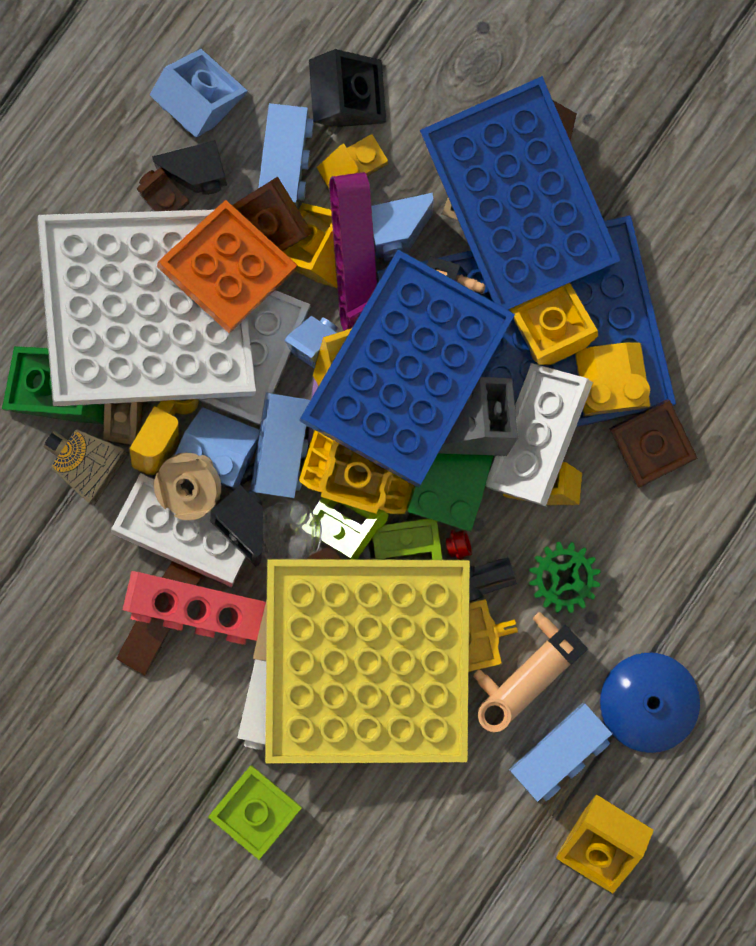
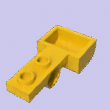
[129,399,199,475]

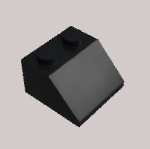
[309,49,386,127]

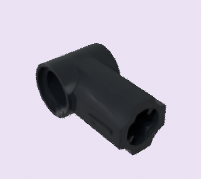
[469,557,517,602]

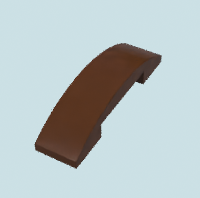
[116,561,204,676]

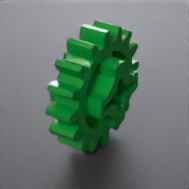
[528,542,601,613]

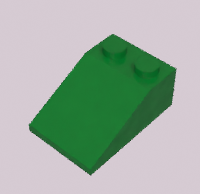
[2,346,104,424]
[406,453,493,532]

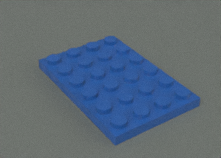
[420,76,621,310]
[300,249,515,488]

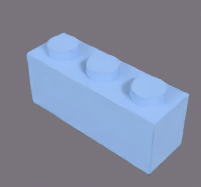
[258,103,314,208]
[250,392,310,498]
[509,703,612,802]

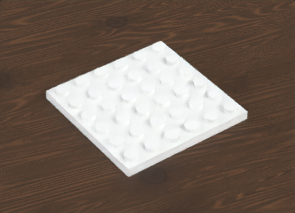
[37,210,256,406]

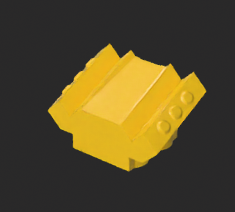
[299,430,414,514]

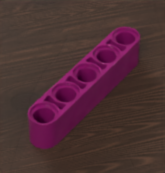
[329,172,377,331]

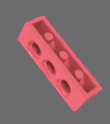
[122,571,266,645]

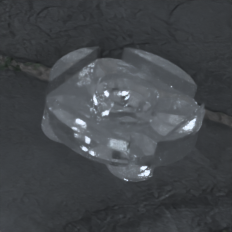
[262,500,322,559]

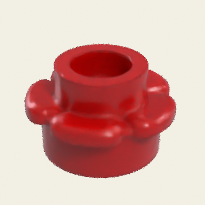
[446,530,472,560]

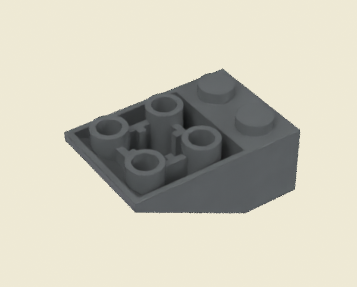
[439,377,518,456]

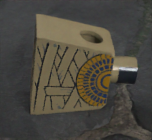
[44,429,128,506]

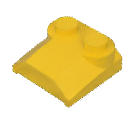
[509,283,598,365]
[575,342,650,416]

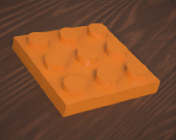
[157,200,298,333]

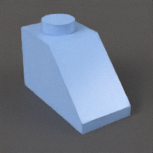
[284,316,338,368]

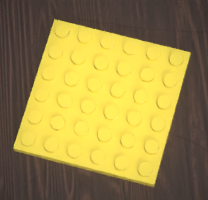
[265,559,470,763]

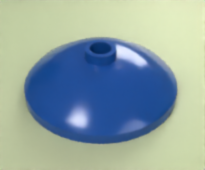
[600,653,700,753]

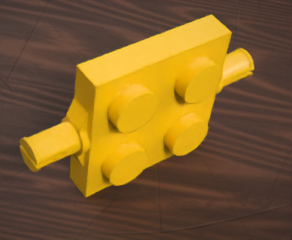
[468,599,518,672]

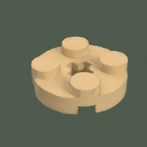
[154,452,221,520]

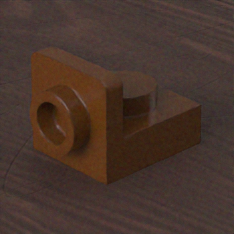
[137,167,190,211]

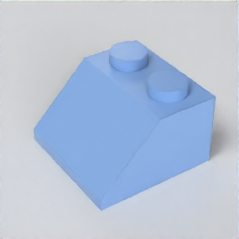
[150,49,248,138]
[371,193,434,261]
[175,407,260,490]

